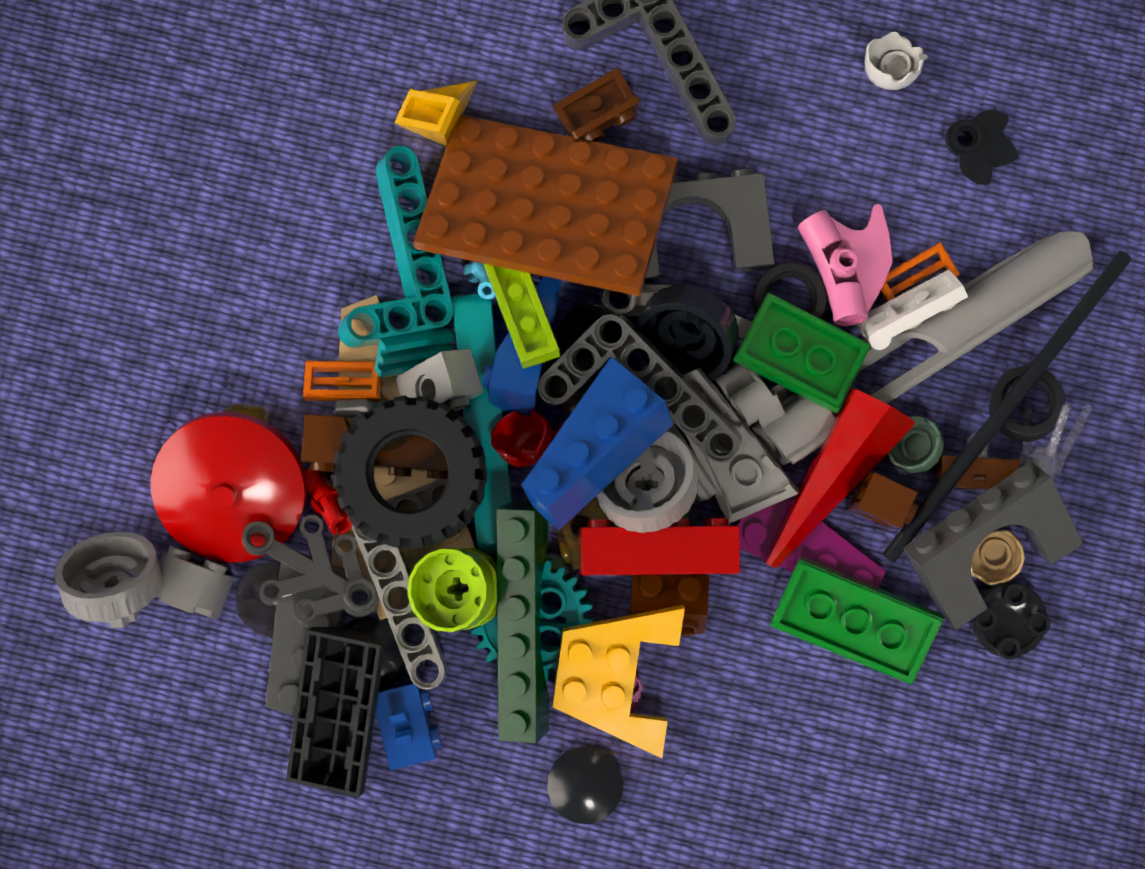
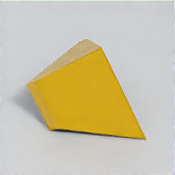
[394,80,478,146]

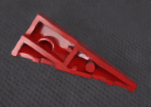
[764,389,916,568]

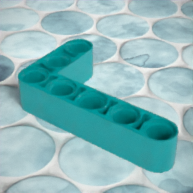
[338,146,453,348]

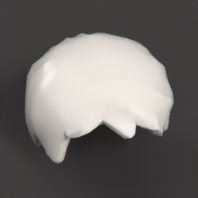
[864,32,928,90]

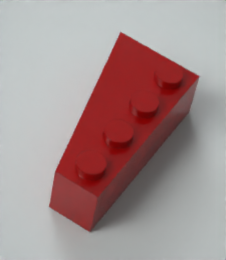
[579,518,740,575]

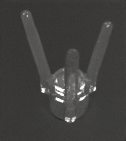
[1020,404,1092,482]

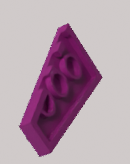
[737,498,885,588]

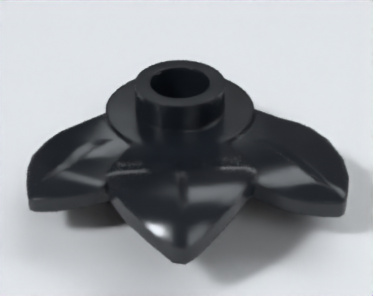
[945,110,1019,185]

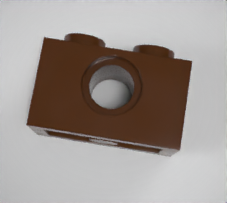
[847,472,918,529]

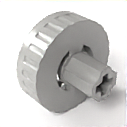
[596,431,698,533]
[54,532,163,628]

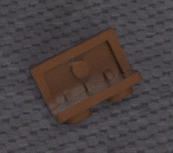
[552,68,641,143]
[629,574,709,636]

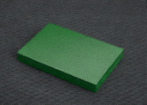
[733,292,871,414]

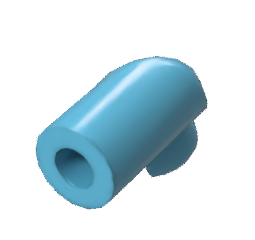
[463,261,495,299]

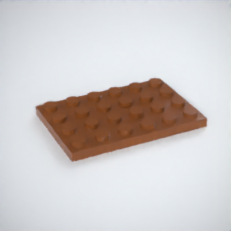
[414,115,678,296]

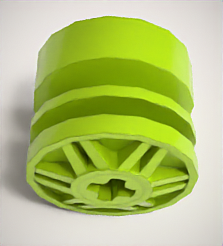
[408,548,497,632]

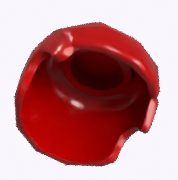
[491,410,553,467]

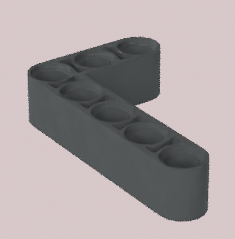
[562,0,736,146]
[538,313,742,463]

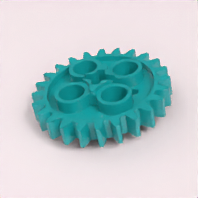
[471,557,595,680]

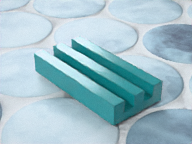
[374,328,454,378]

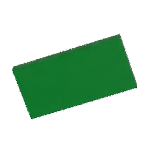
[770,555,944,685]

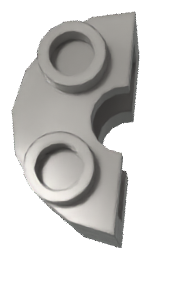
[156,545,235,620]

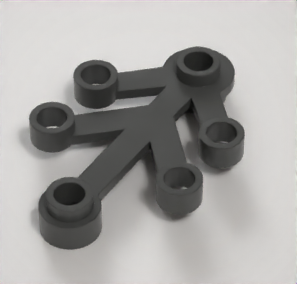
[242,515,379,625]

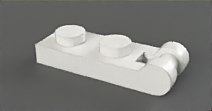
[857,269,968,350]

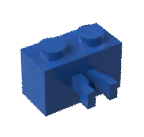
[376,682,442,770]

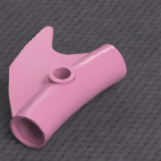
[797,204,893,326]

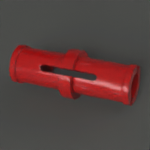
[305,467,353,535]

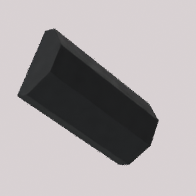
[286,627,386,797]

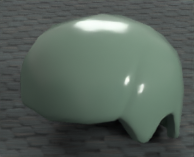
[887,416,944,474]

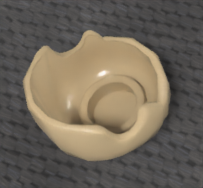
[971,528,1025,585]

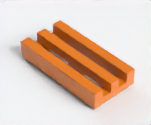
[881,242,960,302]
[303,361,383,402]

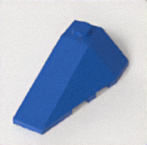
[483,276,562,415]

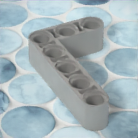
[353,479,447,690]

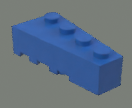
[522,356,674,531]

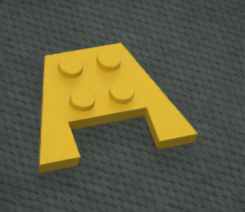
[552,605,685,758]

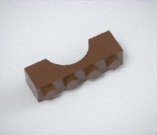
[301,414,448,480]

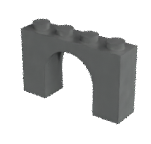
[644,169,774,283]
[903,461,1083,630]

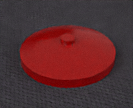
[151,412,307,563]

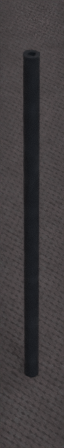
[882,250,1132,563]

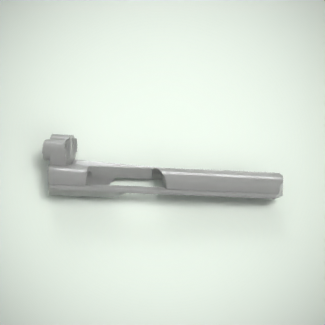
[712,231,1094,465]

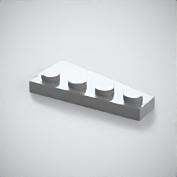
[662,367,800,523]

